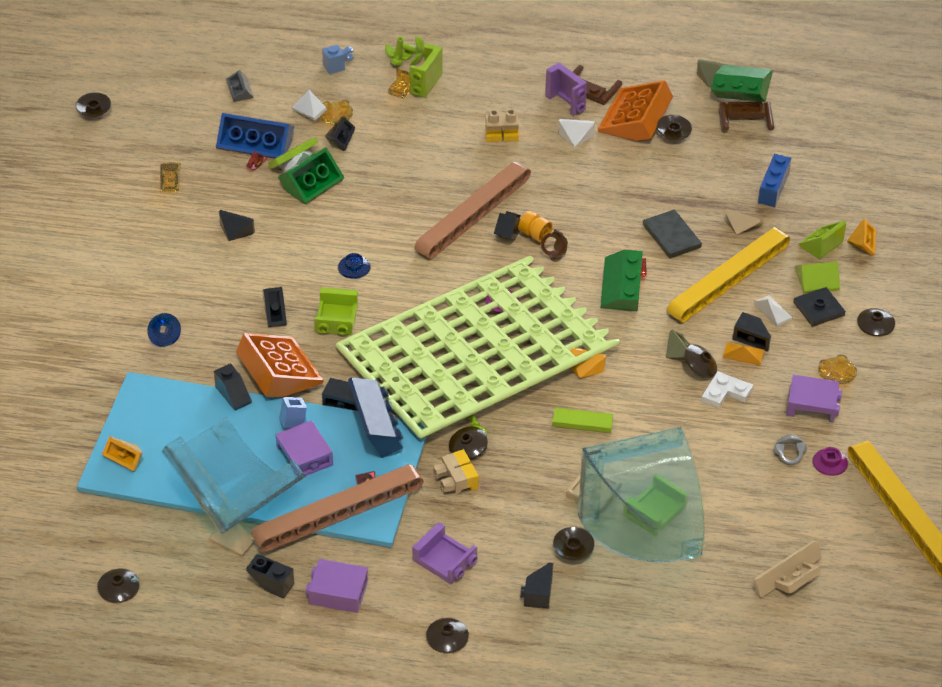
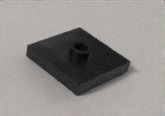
[793,287,846,327]

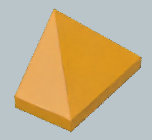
[847,219,876,256]
[723,342,764,366]
[570,348,607,378]
[102,436,143,471]

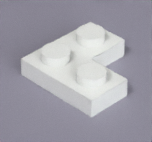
[701,372,753,408]

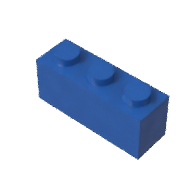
[758,154,791,207]

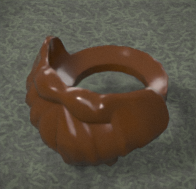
[541,229,568,260]

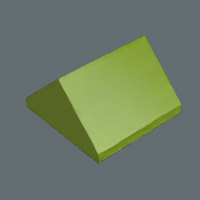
[798,220,846,260]
[795,262,840,294]

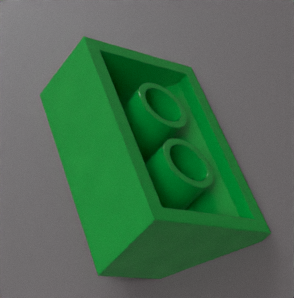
[711,65,773,102]
[278,147,345,204]
[600,250,643,311]

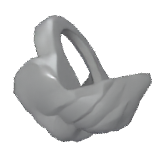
[774,434,807,465]

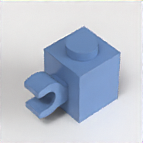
[322,44,354,75]
[279,397,307,429]

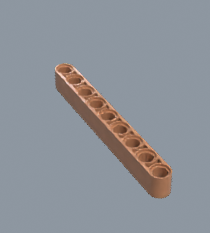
[414,161,531,259]
[251,464,424,552]

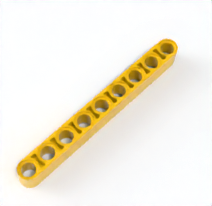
[667,227,791,323]
[848,440,942,577]

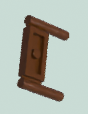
[573,65,623,105]
[719,102,775,131]

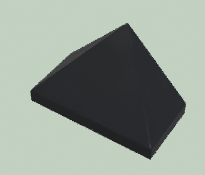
[325,116,356,151]
[219,210,255,241]

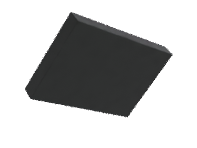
[643,209,702,259]

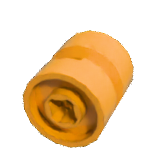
[518,210,553,243]

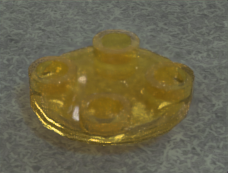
[320,100,353,125]
[818,354,857,384]

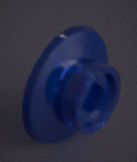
[338,253,371,279]
[147,313,181,347]

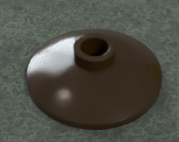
[76,92,111,117]
[657,115,692,140]
[857,308,895,337]
[685,344,717,378]
[449,426,488,460]
[553,527,594,561]
[97,568,140,603]
[426,618,469,654]

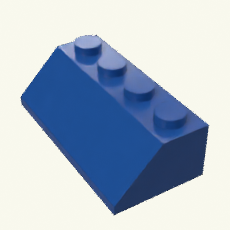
[216,113,294,158]

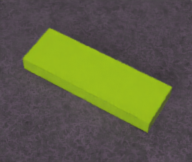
[268,137,319,169]
[552,407,613,433]

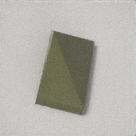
[697,59,728,88]
[666,329,690,360]

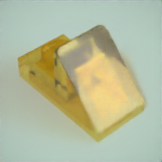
[388,68,410,99]
[160,162,181,192]

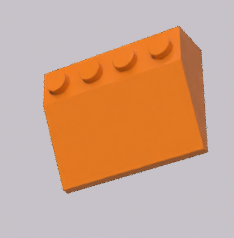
[598,80,673,141]
[236,333,324,398]

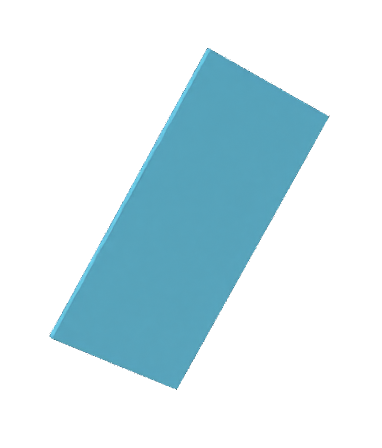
[77,372,427,548]

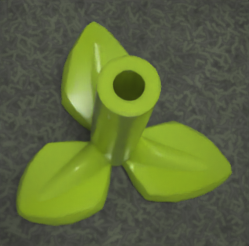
[385,36,414,66]
[403,37,425,65]

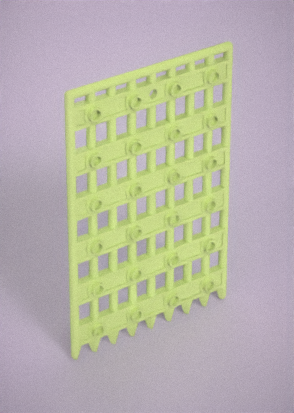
[336,256,620,439]

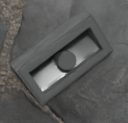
[226,70,254,102]

